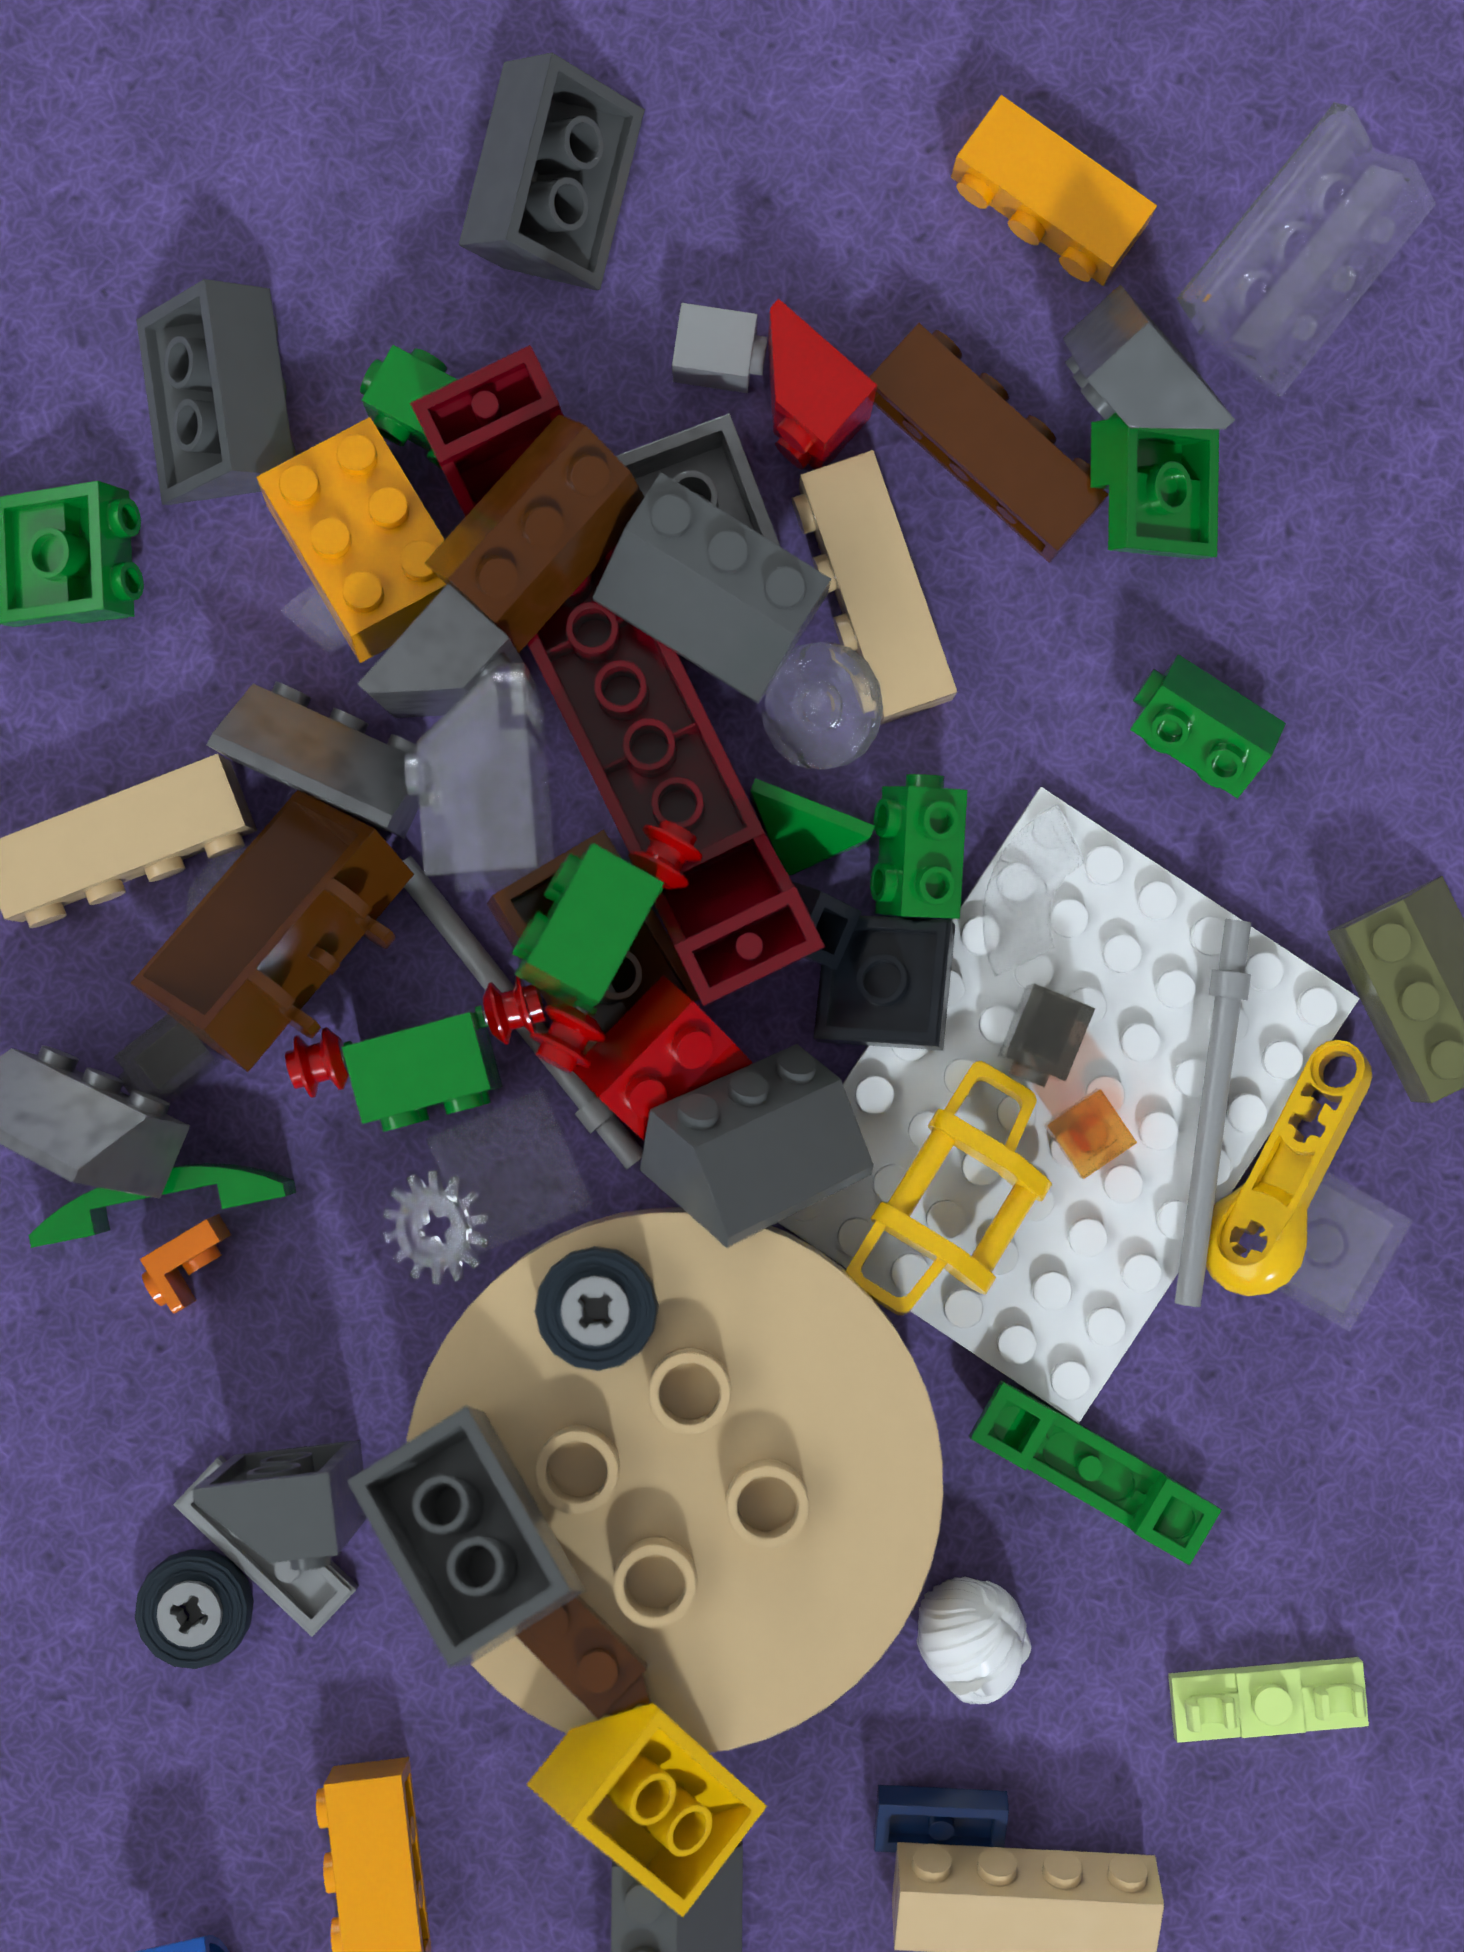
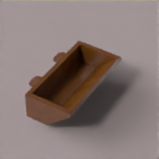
[130,789,414,1072]

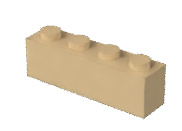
[792,450,957,725]
[0,753,257,928]
[892,1842,1164,1952]

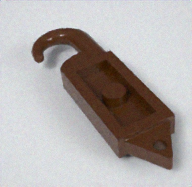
[515,1596,651,1720]

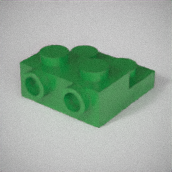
[1090,412,1219,559]
[0,481,144,627]

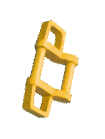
[846,1061,1052,1315]

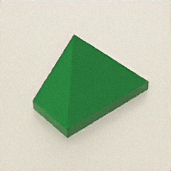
[750,778,875,876]

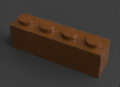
[869,323,1109,563]

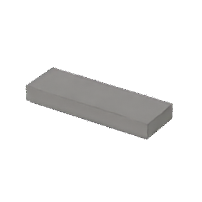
[173,1455,359,1637]

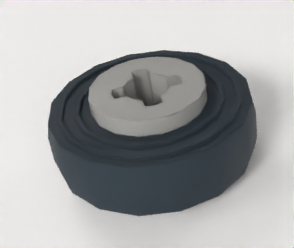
[535,1246,658,1371]
[135,1549,254,1669]

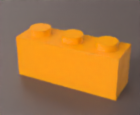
[951,95,1157,286]
[316,1757,432,1952]

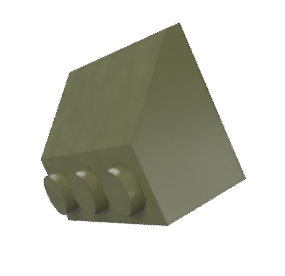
[1327,876,1464,1103]

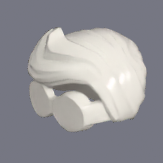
[916,1577,1031,1704]

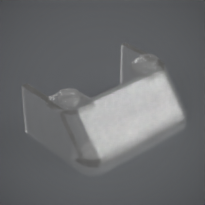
[405,663,555,892]

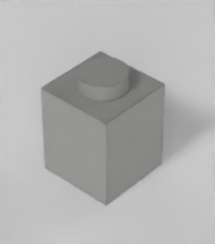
[672,303,768,393]

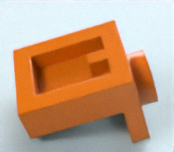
[140,1214,231,1314]

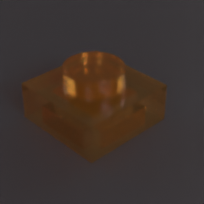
[1044,1088,1137,1179]

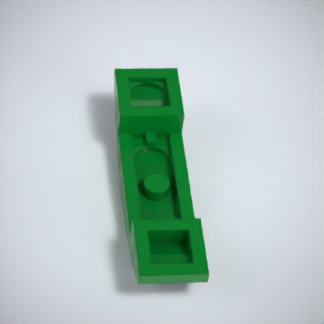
[29,1163,297,1248]
[969,1381,1222,1566]

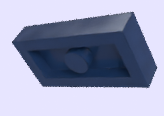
[874,1785,1009,1852]

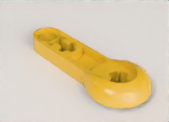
[1206,1040,1372,1296]

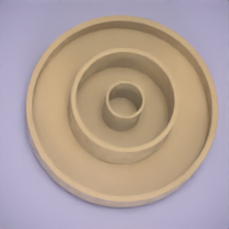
[406,1207,943,1753]

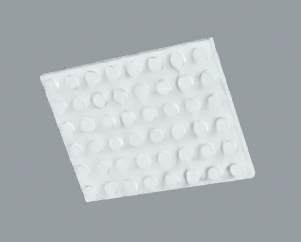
[778,787,1360,1424]

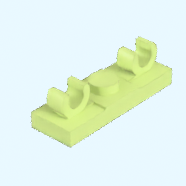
[1168,1657,1369,1743]

